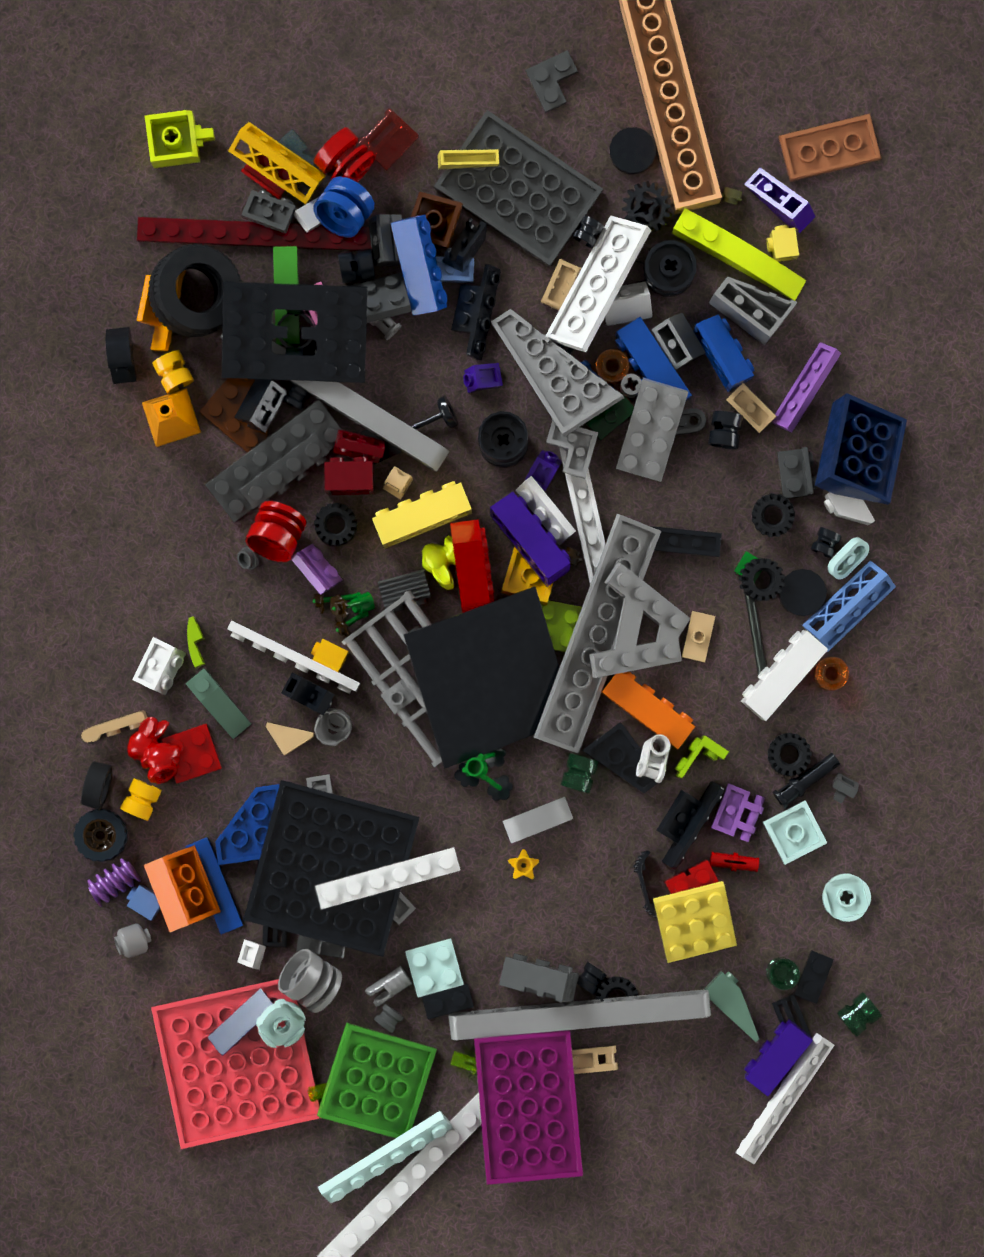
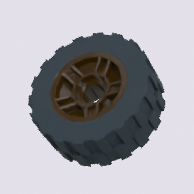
[73,809,128,862]

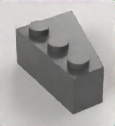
[499,953,579,1002]

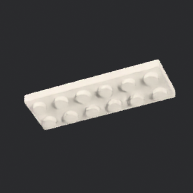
[546,215,651,352]

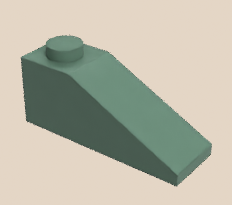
[185,669,251,739]
[703,971,759,1042]

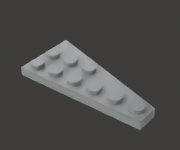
[491,309,624,436]

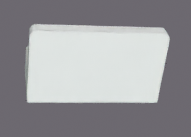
[605,281,652,326]

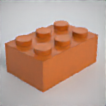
[144,845,221,932]

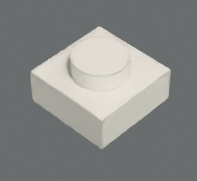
[238,939,266,970]

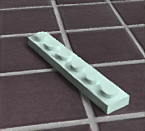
[318,1111,453,1204]

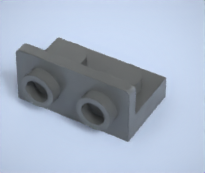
[241,190,297,234]
[777,447,817,499]

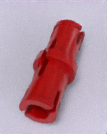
[710,852,759,872]

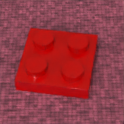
[161,724,222,784]

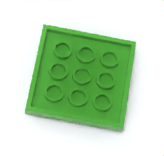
[317,1022,437,1138]

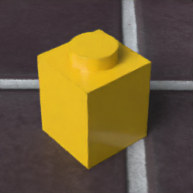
[311,639,349,673]

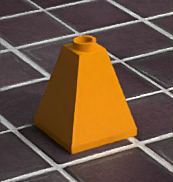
[142,388,201,447]

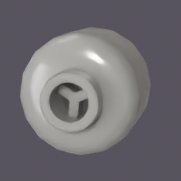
[114,923,151,958]

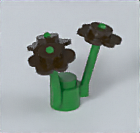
[312,591,375,638]

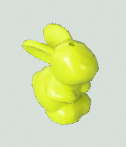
[422,535,456,590]

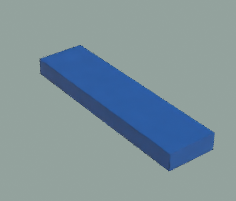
[185,837,243,935]

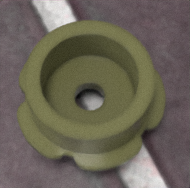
[721,187,742,205]

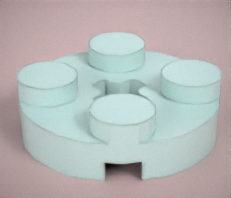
[822,873,871,922]
[256,999,306,1048]

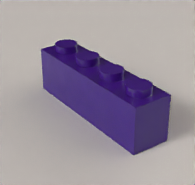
[490,492,571,587]

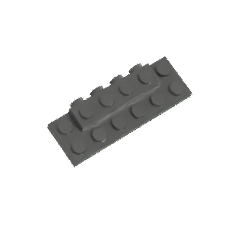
[205,399,341,522]

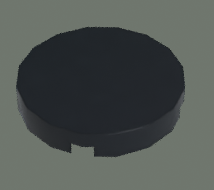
[609,127,656,174]
[779,569,827,616]

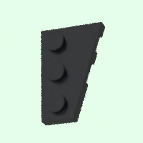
[582,722,658,793]

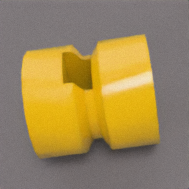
[152,350,194,394]
[120,778,162,821]

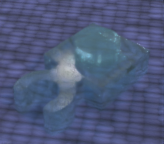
[278,129,314,165]

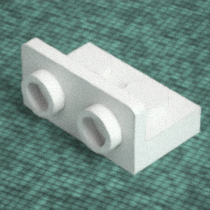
[132,637,186,695]

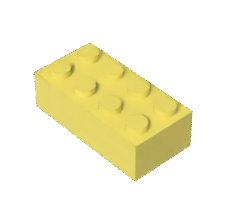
[372,481,472,549]

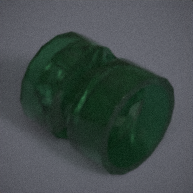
[560,753,599,794]
[766,957,800,990]
[837,992,882,1037]

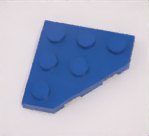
[215,784,280,865]

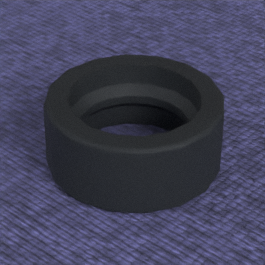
[81,761,112,809]

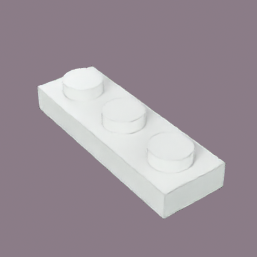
[515,476,576,545]

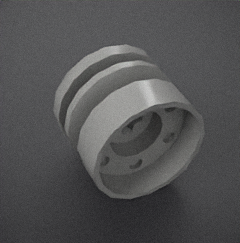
[278,949,342,1013]

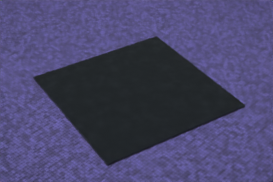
[403,586,559,769]

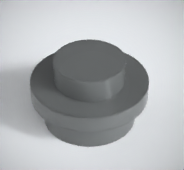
[237,546,259,570]

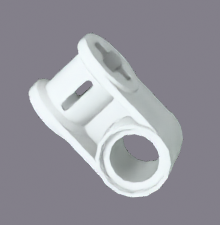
[636,734,671,783]

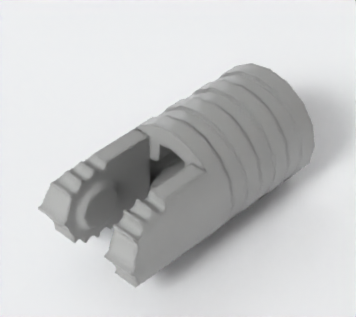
[365,966,412,1007]

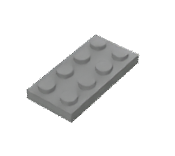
[616,378,688,482]

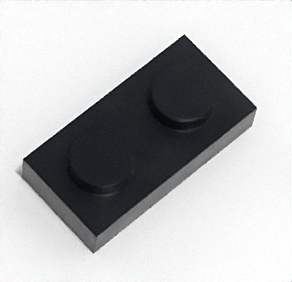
[794,950,834,1004]
[422,983,474,1019]

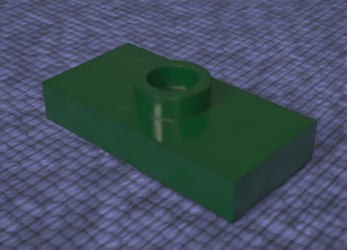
[586,393,634,441]

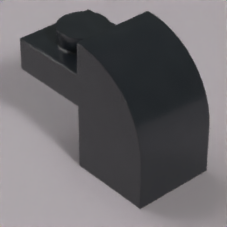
[105,327,137,384]
[281,672,335,716]

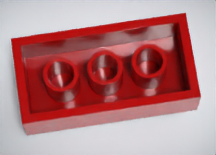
[450,519,494,613]

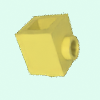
[766,225,799,262]

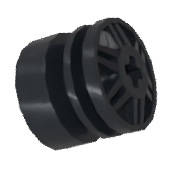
[478,411,528,468]

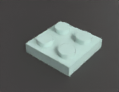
[763,800,827,865]
[405,938,464,997]

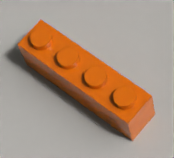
[601,672,695,750]

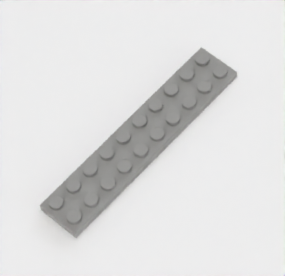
[534,514,661,753]

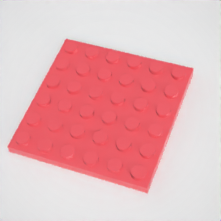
[151,979,320,1149]

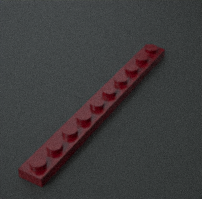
[137,217,372,252]

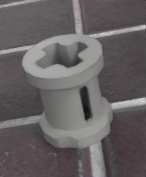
[370,317,402,340]
[620,374,642,398]

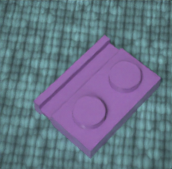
[291,544,342,595]

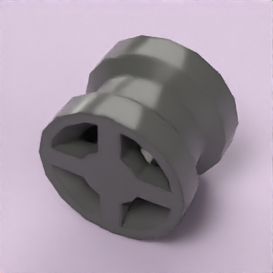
[374,1003,404,1033]

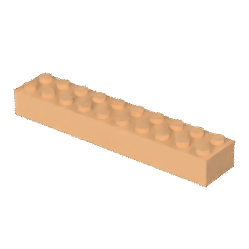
[618,0,722,215]

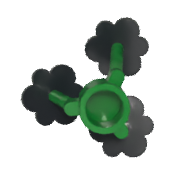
[454,747,513,801]

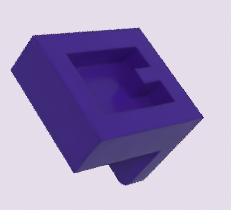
[463,363,503,393]
[525,450,562,491]

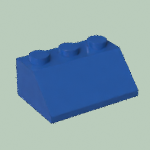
[693,314,755,392]

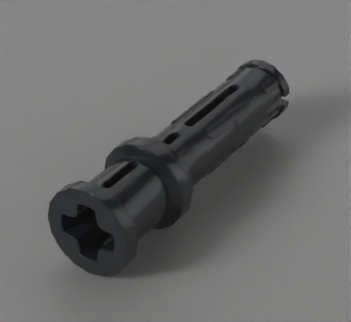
[772,753,840,809]

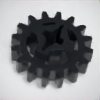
[622,181,674,233]

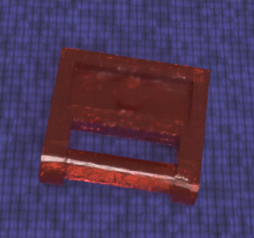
[357,108,419,171]

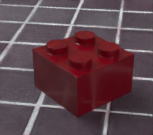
[324,457,375,496]

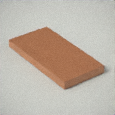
[779,114,881,182]

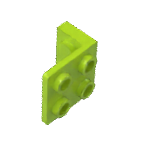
[675,736,729,778]

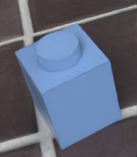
[126,885,160,921]

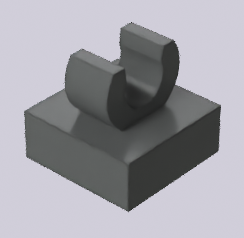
[833,772,859,804]

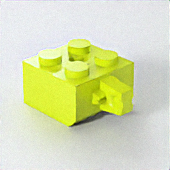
[145,110,215,168]

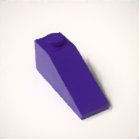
[744,168,816,234]

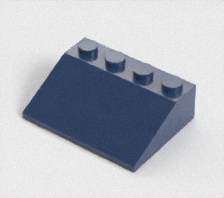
[815,393,907,504]

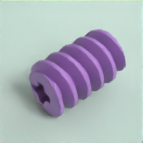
[87,858,141,907]

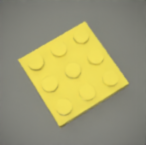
[653,881,737,963]

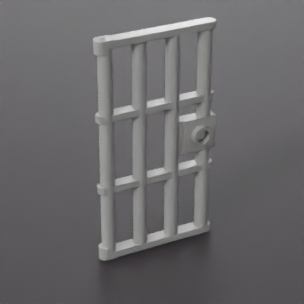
[341,591,442,767]

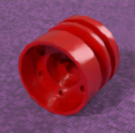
[313,127,376,182]
[245,501,307,562]

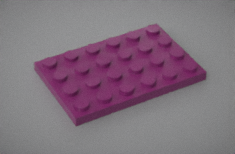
[474,1030,583,1185]

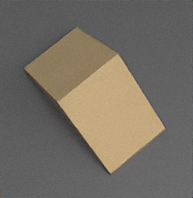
[266,722,315,756]

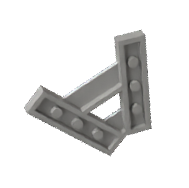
[589,563,691,678]

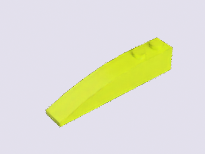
[672,208,806,301]

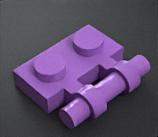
[711,783,765,842]

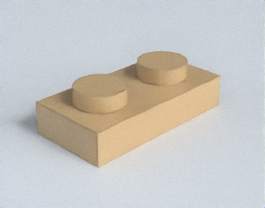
[726,383,777,433]

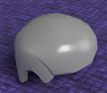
[314,708,352,746]

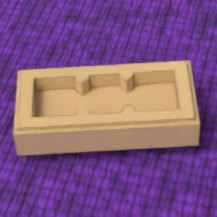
[541,259,581,311]
[682,611,715,663]

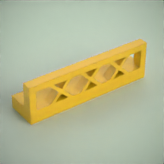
[228,122,327,204]

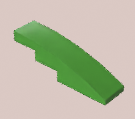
[273,246,300,345]

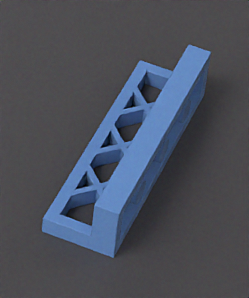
[802,561,896,652]

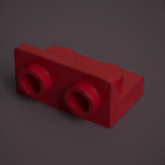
[333,429,385,463]

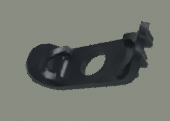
[633,850,657,918]

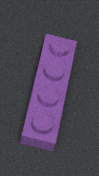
[772,342,841,433]

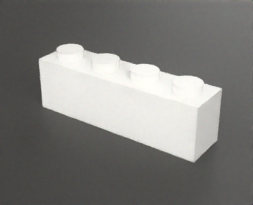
[741,630,828,721]

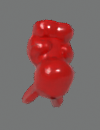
[127,717,180,784]

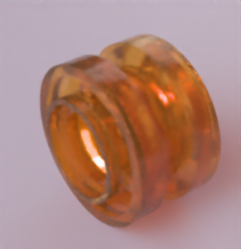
[595,349,629,385]
[813,657,849,691]

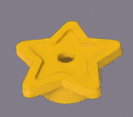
[508,849,539,879]

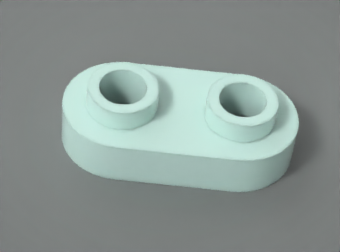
[828,537,869,579]

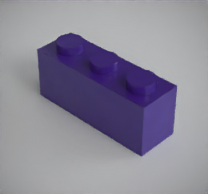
[744,1019,813,1096]

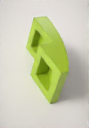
[187,616,205,668]

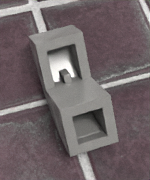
[502,797,573,843]

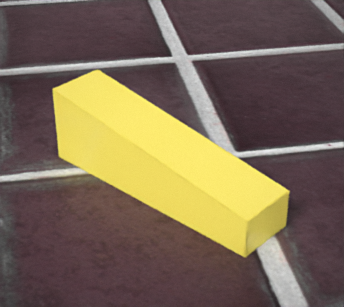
[437,150,499,170]

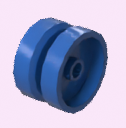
[313,176,375,238]

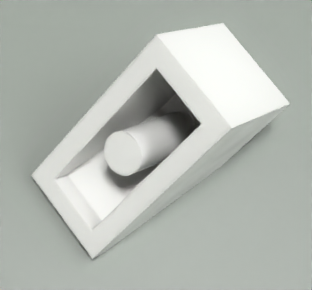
[824,492,875,525]

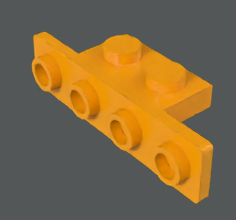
[137,270,186,351]

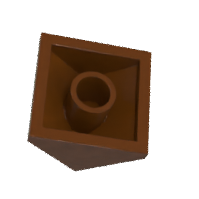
[411,191,463,249]

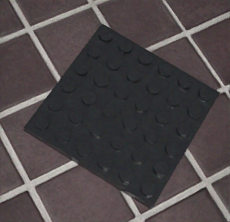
[243,780,420,957]

